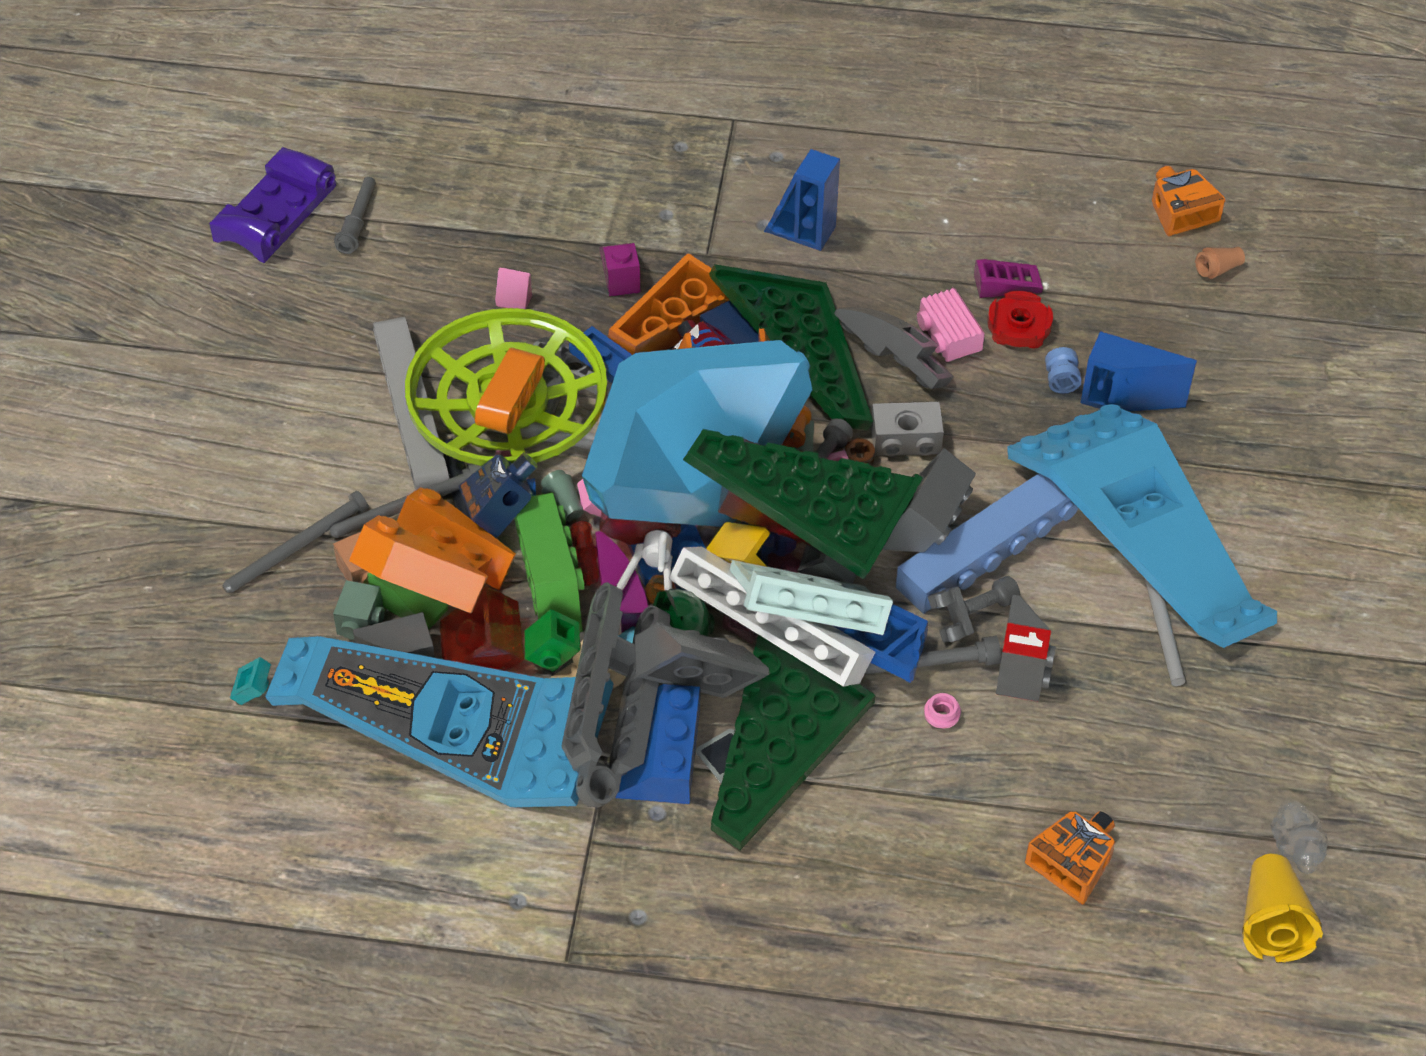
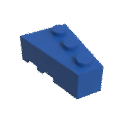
[764,149,840,251]

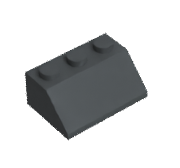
[882,448,976,552]
[635,622,769,698]

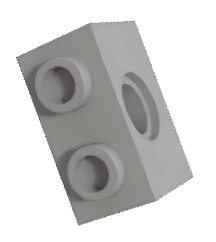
[871,402,944,457]

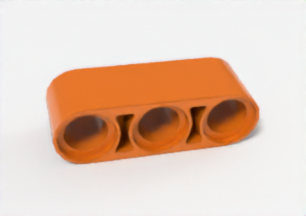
[475,347,545,434]

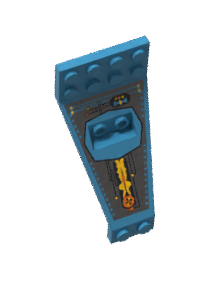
[265,636,614,807]

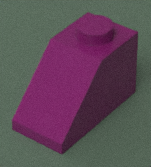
[599,243,640,296]

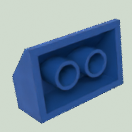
[615,684,700,804]

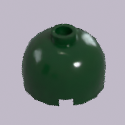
[653,589,715,637]

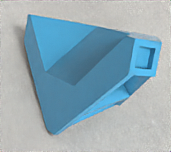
[582,340,812,527]

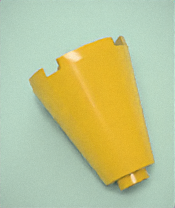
[1242,854,1323,962]

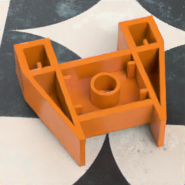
[349,487,516,613]

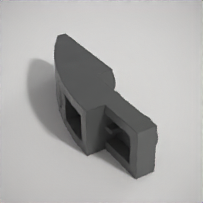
[834,307,954,389]

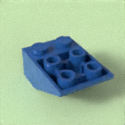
[1080,331,1197,411]

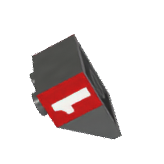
[996,594,1056,702]

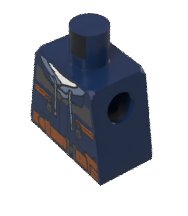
[459,452,538,538]

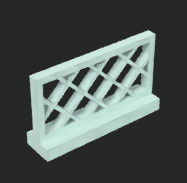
[730,560,893,635]

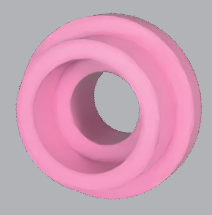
[924,693,961,729]

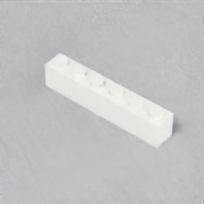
[668,547,875,686]

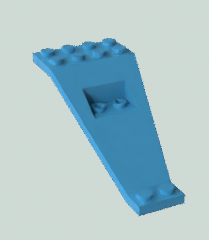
[1007,404,1277,648]

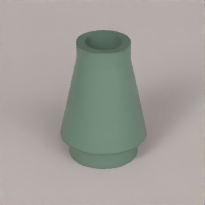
[541,470,584,522]

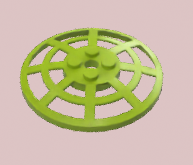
[405,308,607,466]

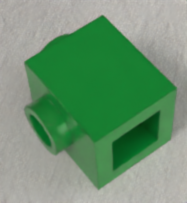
[525,609,580,672]

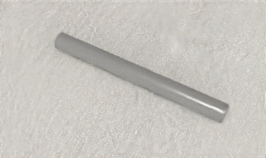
[1145,579,1186,686]

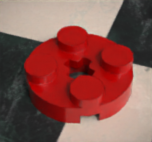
[987,291,1053,348]

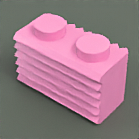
[917,288,985,362]

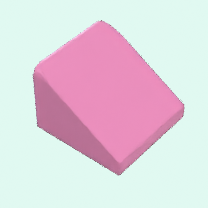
[495,268,532,309]

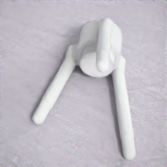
[617,530,672,590]

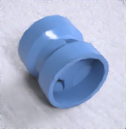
[1045,347,1082,393]

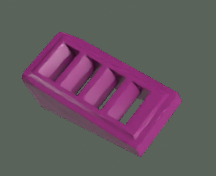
[974,259,1043,298]

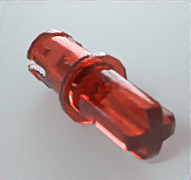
[570,521,599,586]

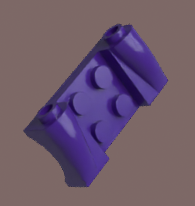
[209,147,336,263]

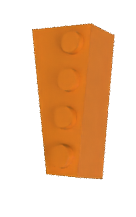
[608,253,729,355]

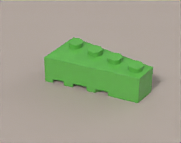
[514,493,584,632]

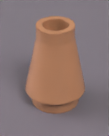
[1195,247,1245,279]

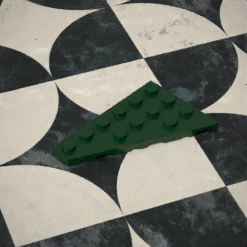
[709,264,873,431]
[683,429,923,579]
[711,634,876,851]

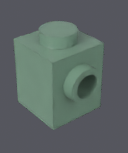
[333,580,385,640]

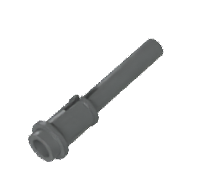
[334,177,376,254]

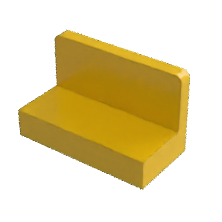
[706,522,770,567]

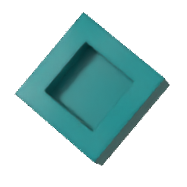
[230,657,271,705]

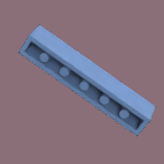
[896,473,1078,614]

